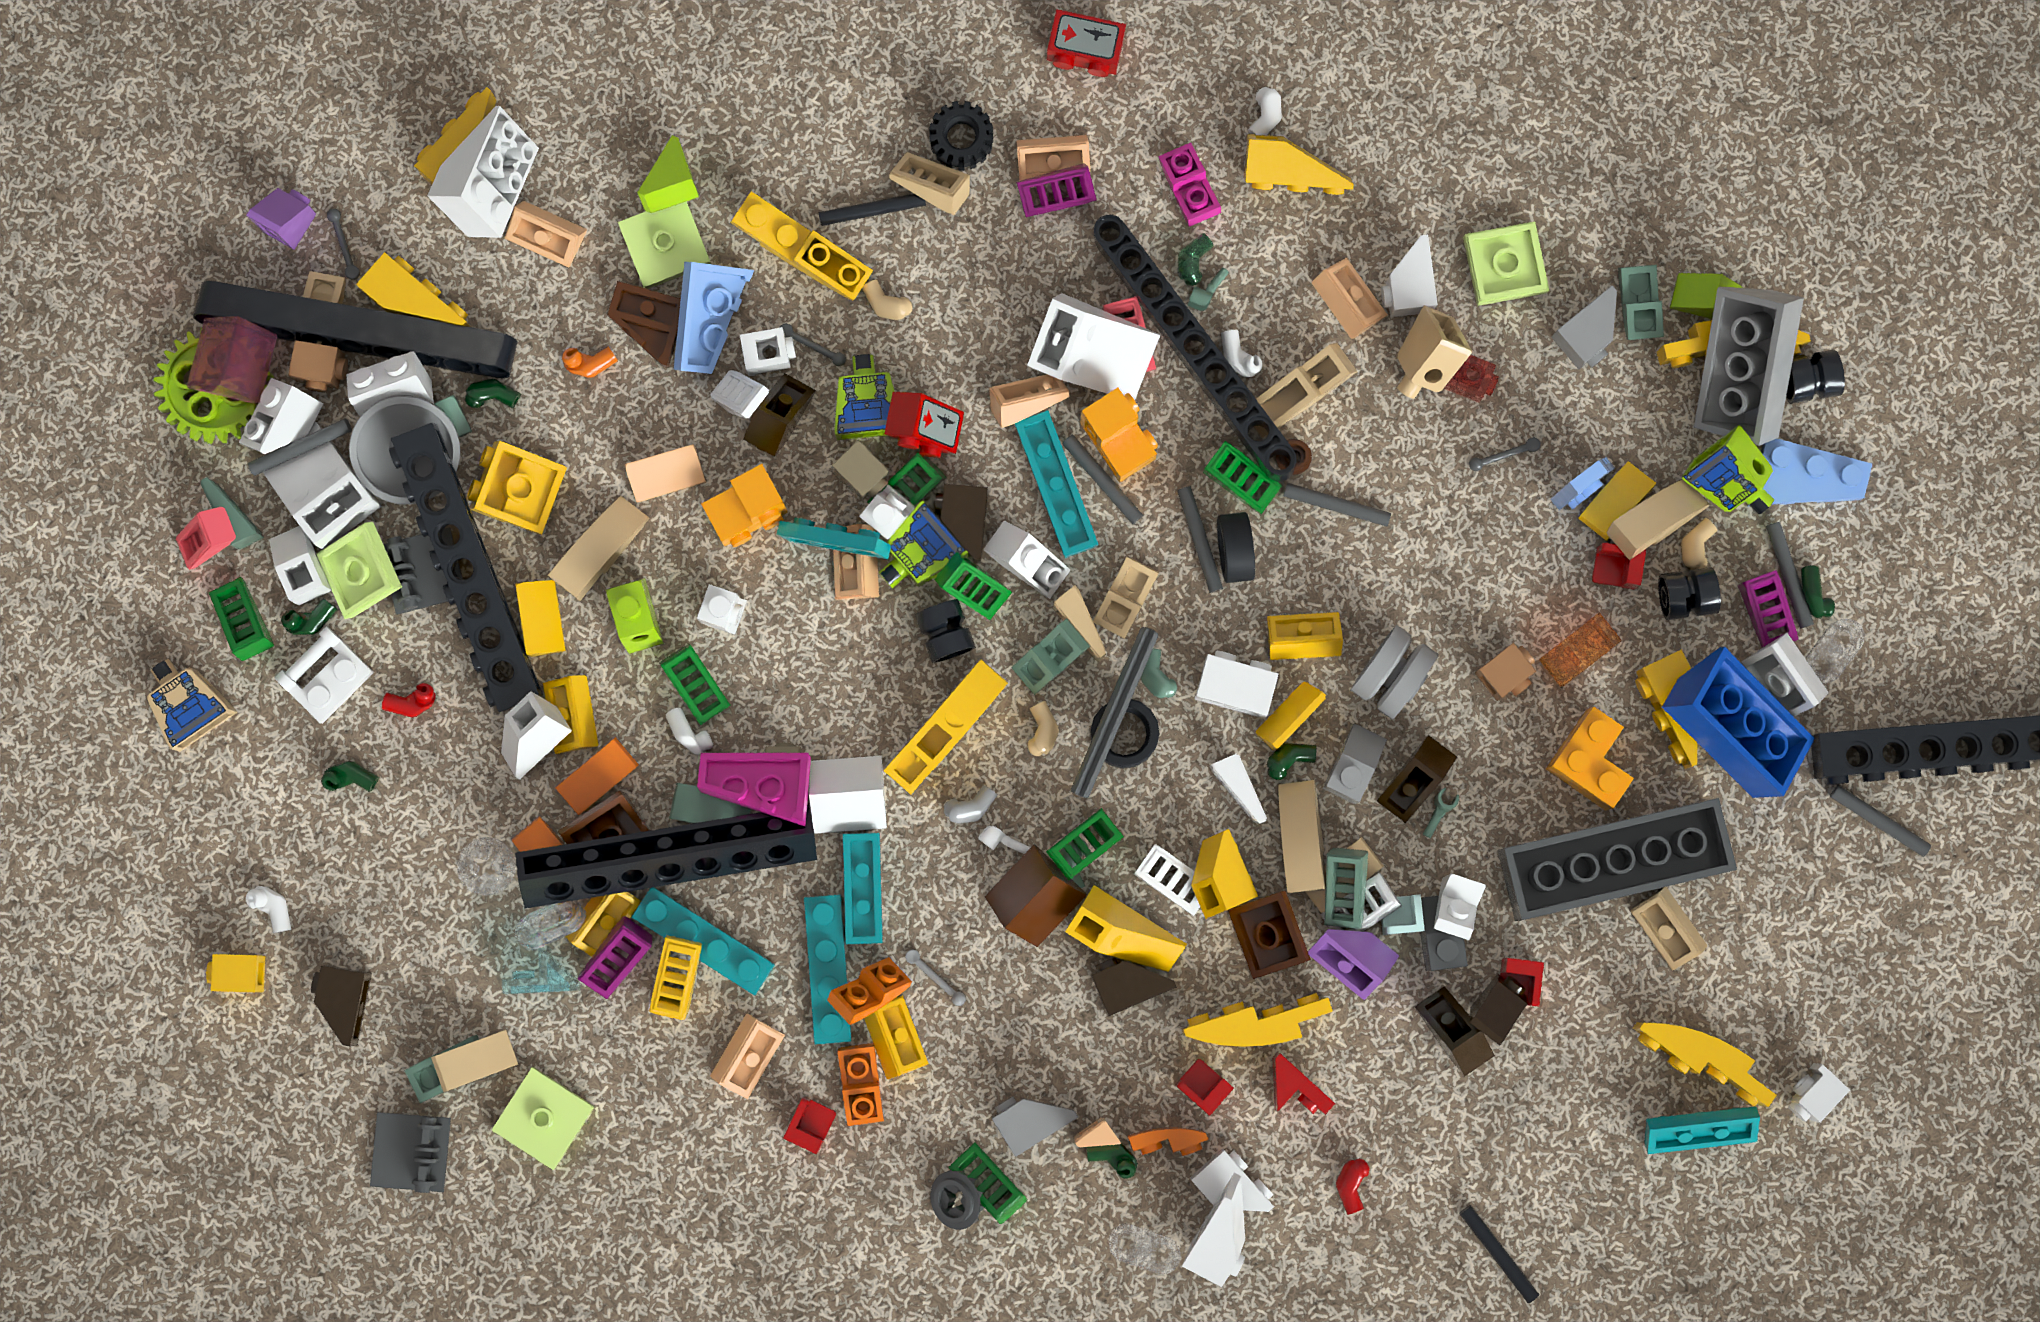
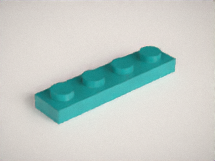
[1015,410,1099,559]
[632,887,775,996]
[804,895,852,1045]

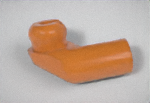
[562,346,618,378]

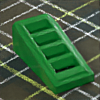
[1203,441,1283,515]
[867,452,946,507]
[934,551,1012,620]
[209,577,274,661]
[659,643,731,725]
[1046,808,1124,880]
[948,1142,1028,1225]

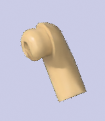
[862,279,912,320]
[1681,518,1717,571]

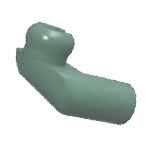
[1141,648,1177,699]

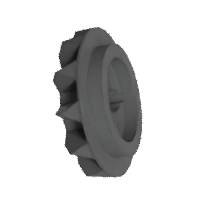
[930,1170,985,1230]

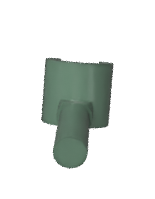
[1188,268,1229,311]
[1423,788,1459,838]

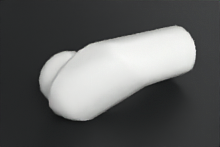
[1248,87,1282,135]

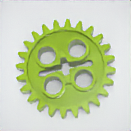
[153,326,274,444]

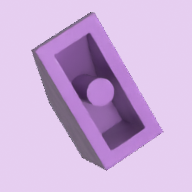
[246,188,316,250]
[1308,929,1399,1000]

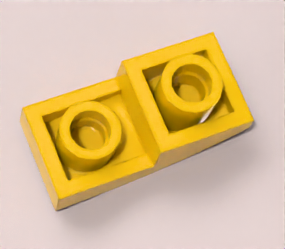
[1578,461,1656,541]

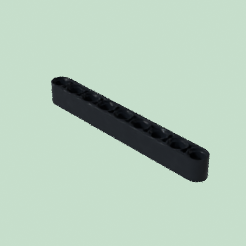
[1094,214,1296,482]
[193,281,518,379]

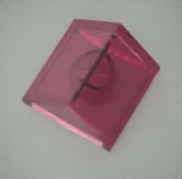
[187,316,277,404]

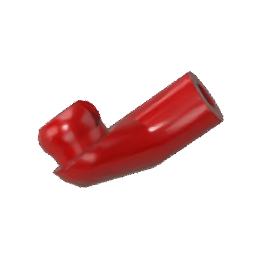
[382,683,436,718]
[1336,1158,1370,1215]

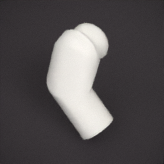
[1221,330,1262,377]
[666,708,713,755]
[246,886,292,933]

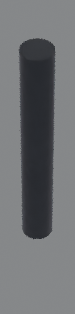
[818,194,926,226]
[1459,1205,1540,1303]

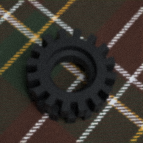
[929,101,993,171]

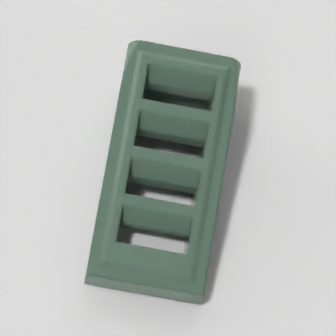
[200,477,264,550]
[1324,848,1368,929]

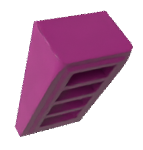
[1016,163,1097,217]
[1737,570,1799,648]
[578,916,652,999]

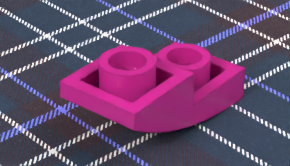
[1158,142,1221,227]

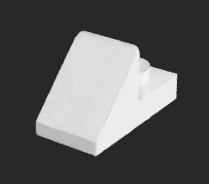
[1433,874,1486,940]

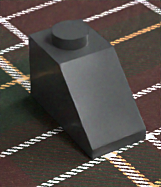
[1420,895,1468,971]

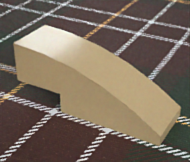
[1242,343,1358,439]
[1607,479,1710,560]
[548,496,650,601]
[1278,780,1326,893]

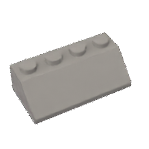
[1694,287,1804,446]

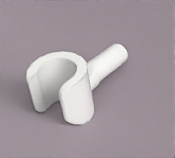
[978,826,1031,854]

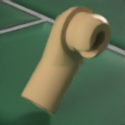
[1027,701,1059,756]

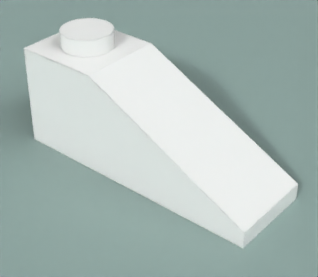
[1182,1172,1245,1287]

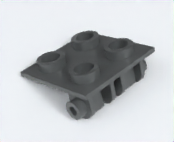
[383,527,463,615]
[370,1112,451,1193]

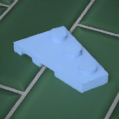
[674,262,754,374]
[1748,439,1872,507]
[1550,457,1615,510]

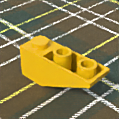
[414,87,496,184]
[1244,134,1354,195]
[356,252,470,327]
[1635,649,1698,769]
[1065,885,1187,972]

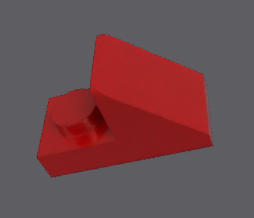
[1272,1052,1336,1115]

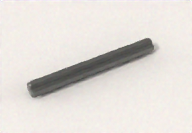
[1071,627,1158,798]

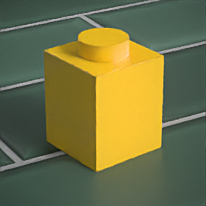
[206,954,266,992]

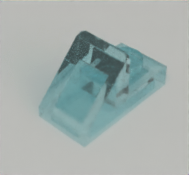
[502,948,582,994]

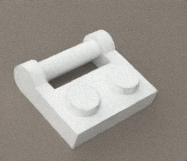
[274,626,374,724]

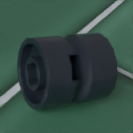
[1786,349,1845,404]
[1658,567,1721,620]
[915,599,976,663]

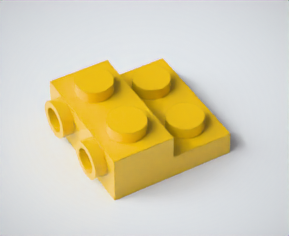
[466,441,567,535]

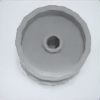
[1350,625,1439,720]

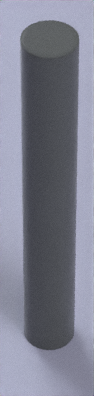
[248,418,352,476]
[1062,434,1144,525]
[1283,483,1391,527]
[1177,486,1223,593]
[1766,522,1814,629]
[1830,785,1931,857]

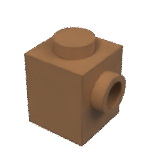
[288,340,348,393]
[1475,643,1536,701]

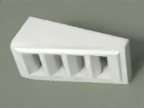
[711,370,769,419]
[1209,753,1267,825]
[1134,844,1200,916]
[1320,873,1402,932]

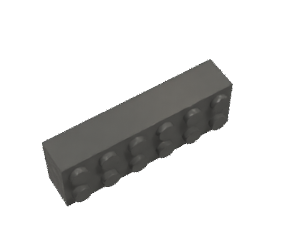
[1497,798,1737,921]

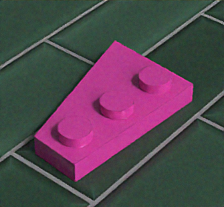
[697,753,811,826]

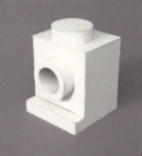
[740,327,796,376]
[859,485,916,540]
[697,584,747,635]
[1788,1063,1850,1123]

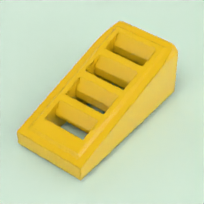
[649,935,702,1020]

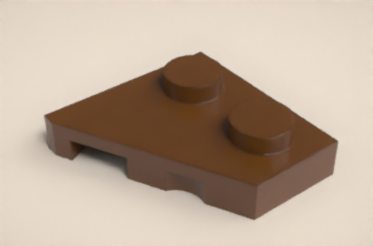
[607,281,681,368]

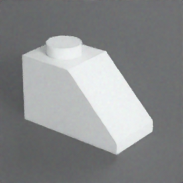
[1381,235,1438,317]

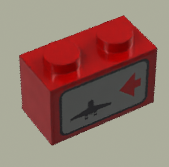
[1047,9,1126,77]
[884,392,964,458]

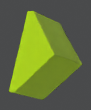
[637,135,699,213]
[1670,273,1743,319]

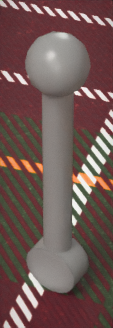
[905,949,966,1006]

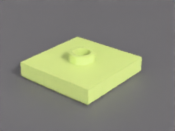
[618,201,711,289]
[1463,221,1549,306]
[316,522,402,619]
[492,1067,595,1170]

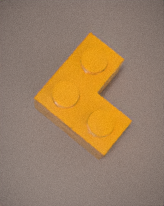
[1080,387,1158,483]
[701,464,788,547]
[1546,706,1634,811]

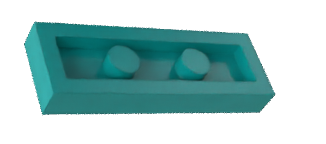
[776,517,891,559]
[843,833,883,945]
[1644,1106,1760,1154]

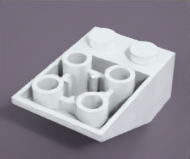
[427,106,539,238]
[1027,293,1161,400]
[263,422,382,549]

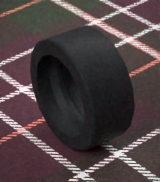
[1217,512,1255,583]
[1090,699,1160,769]

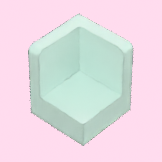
[1379,894,1425,935]

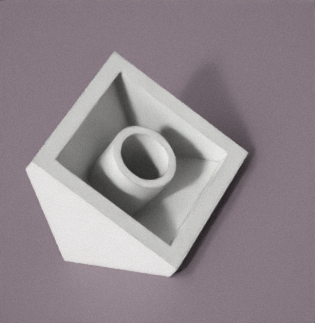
[1742,633,1829,717]
[809,756,887,834]

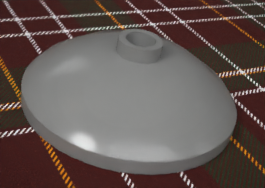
[349,396,460,504]

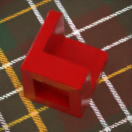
[1592,543,1646,590]
[1500,958,1544,1007]
[1175,1059,1234,1116]
[783,1096,836,1154]

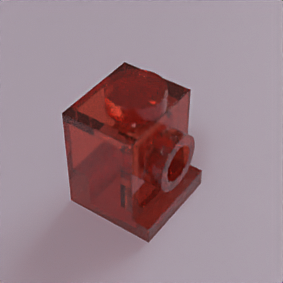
[1443,354,1499,403]

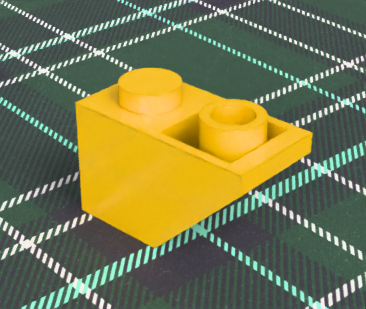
[1191,829,1258,919]

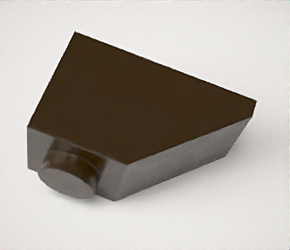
[743,373,816,457]
[935,483,988,564]
[1377,735,1457,823]
[1091,957,1177,1016]
[311,965,372,1047]
[1470,974,1527,1046]
[1415,986,1495,1077]

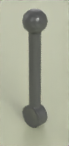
[327,208,360,280]
[779,323,846,366]
[1469,437,1541,471]

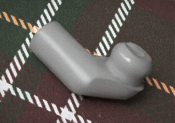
[944,785,998,824]

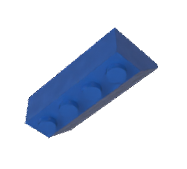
[1662,647,1815,798]

